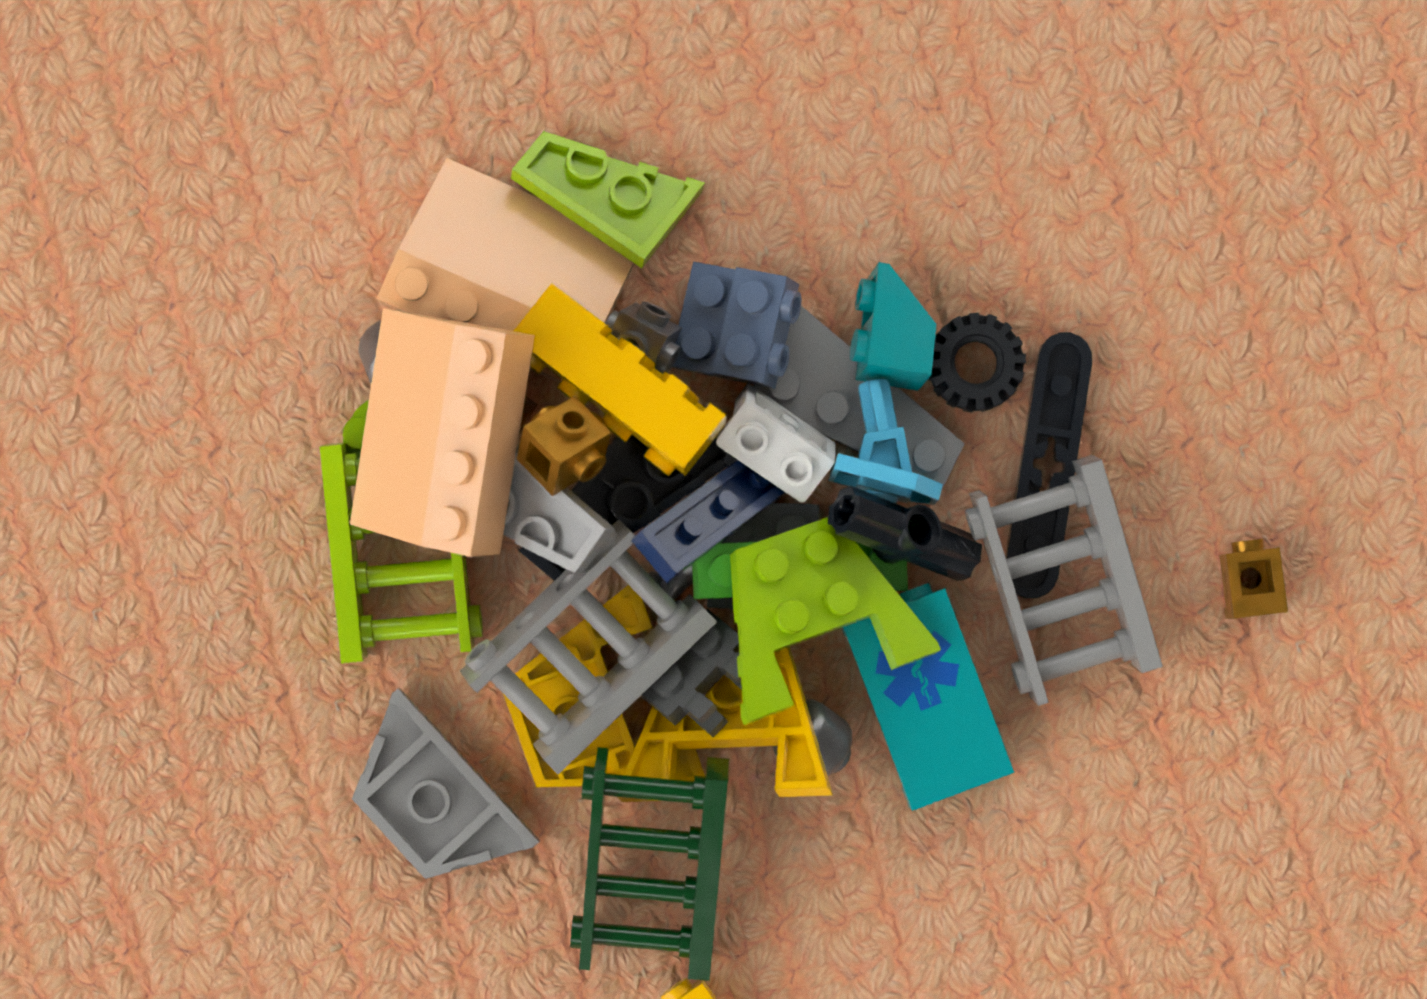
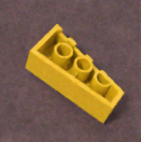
[513,283,726,476]

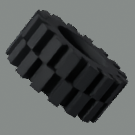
[928,313,1026,413]

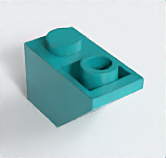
[850,262,936,391]

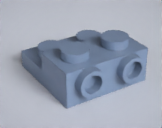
[673,261,802,389]

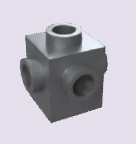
[605,302,682,374]

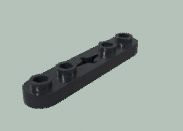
[1005,332,1092,599]

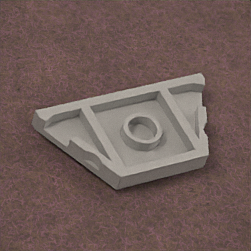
[352,688,540,879]

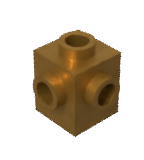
[516,396,611,496]

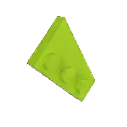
[511,131,705,268]

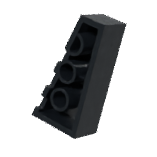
[516,433,738,581]

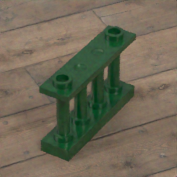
[570,747,729,981]

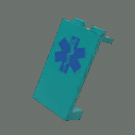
[842,583,1015,811]

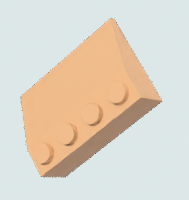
[376,158,634,383]
[350,308,535,557]

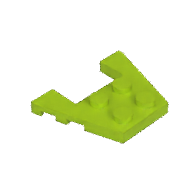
[730,517,941,725]

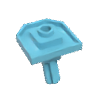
[828,379,943,505]

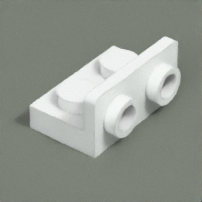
[716,383,836,502]

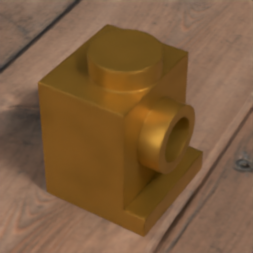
[1219,539,1288,619]

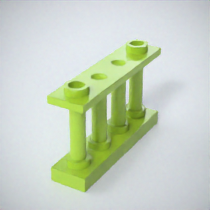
[319,443,483,664]

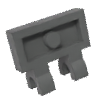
[641,609,742,738]

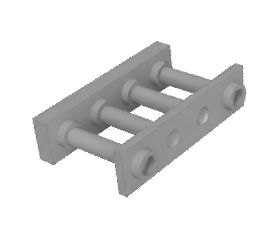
[965,455,1163,706]
[460,519,717,774]

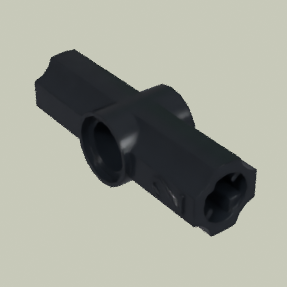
[828,486,982,581]

